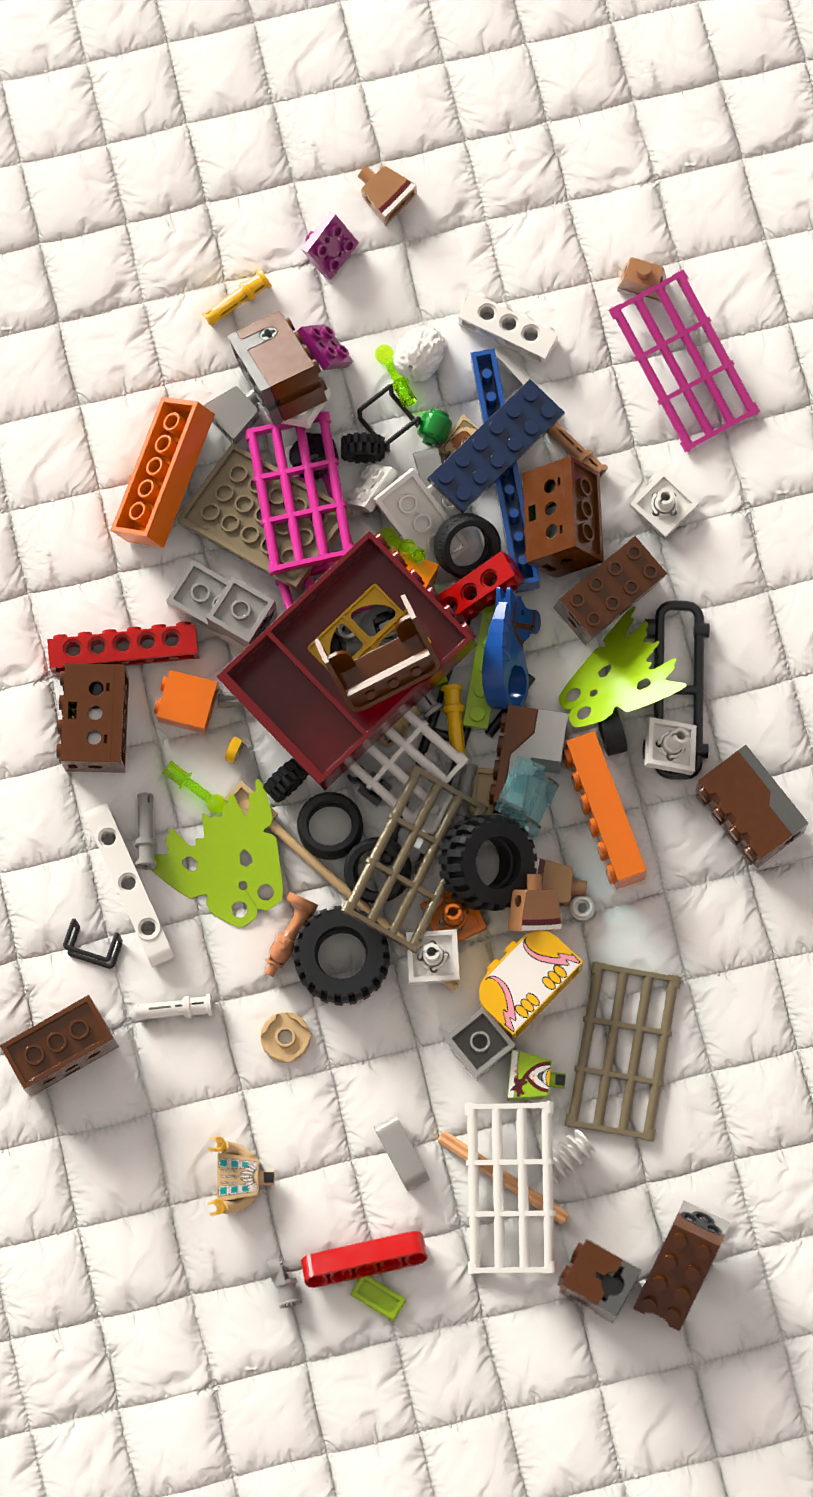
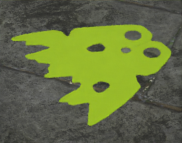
[558,606,686,727]
[150,779,283,927]

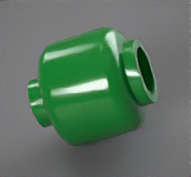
[417,409,452,447]

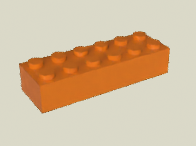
[110,397,215,548]
[562,731,647,890]

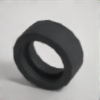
[598,707,627,756]

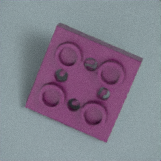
[301,212,359,280]
[297,324,353,370]

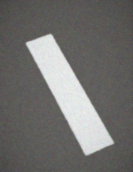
[494,345,546,394]

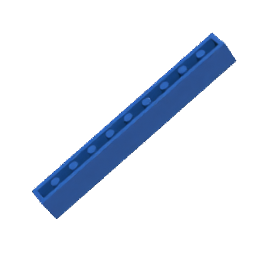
[470,348,540,593]

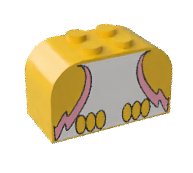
[479,931,583,1041]

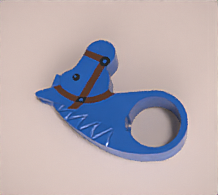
[482,587,541,710]

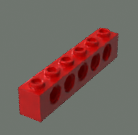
[47,621,199,674]

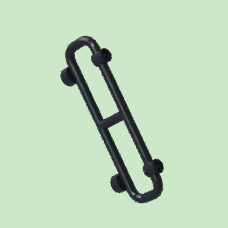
[642,600,710,780]

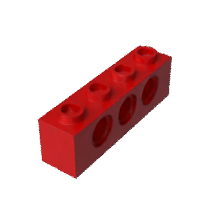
[439,551,525,624]

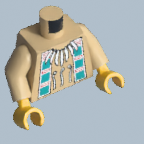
[208,1137,275,1217]

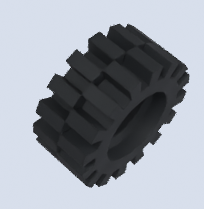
[341,432,385,464]
[263,758,309,803]

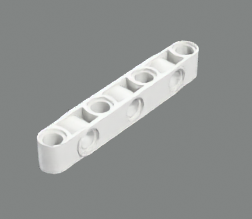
[84,803,175,967]

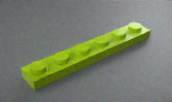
[463,583,506,731]

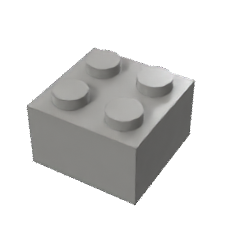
[444,1007,516,1081]

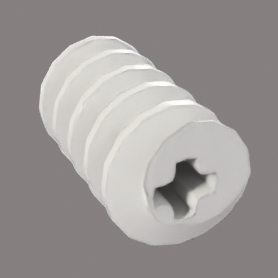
[540,1129,596,1184]

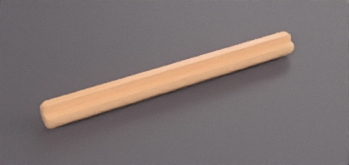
[438,1131,569,1225]

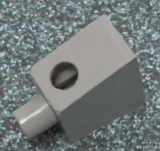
[203,386,260,445]

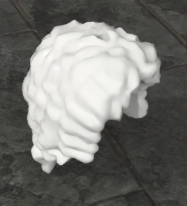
[393,325,447,383]

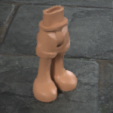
[263,892,318,977]

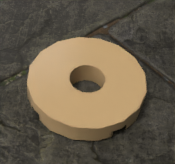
[260,1012,311,1063]

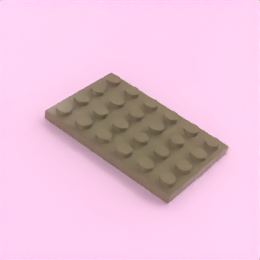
[176,443,353,591]

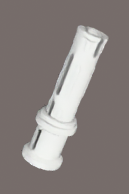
[135,994,213,1021]

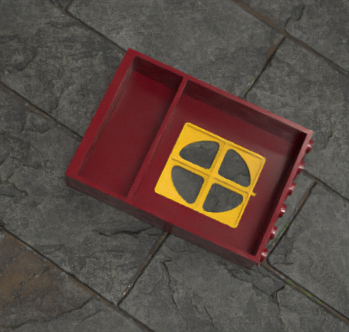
[216,531,477,790]

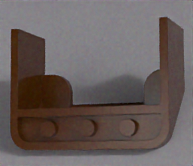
[314,594,440,712]

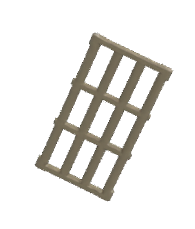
[341,765,488,954]
[565,962,681,1142]

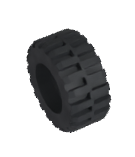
[438,815,537,911]
[293,906,390,1006]

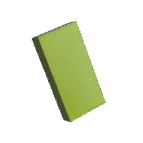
[350,1276,407,1322]

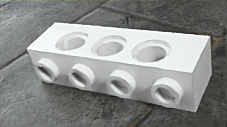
[458,292,558,366]

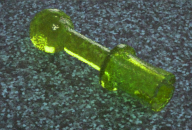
[375,344,417,407]
[379,528,426,563]
[162,760,226,814]

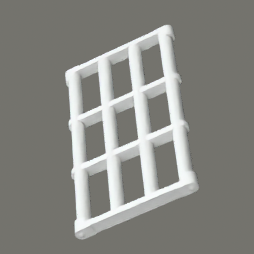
[348,710,470,825]
[465,1101,557,1275]

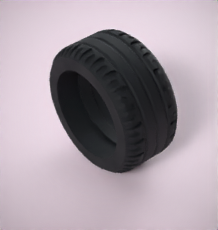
[434,513,501,579]
[297,792,363,860]
[344,837,412,904]

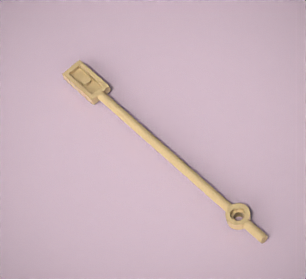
[224,781,459,992]

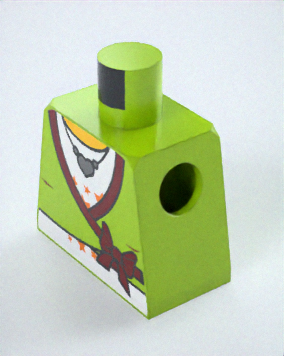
[507,1050,566,1101]

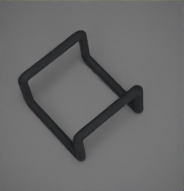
[357,384,421,453]
[63,918,123,969]

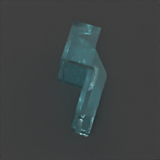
[494,755,559,839]

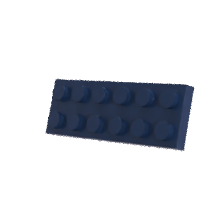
[427,379,565,514]

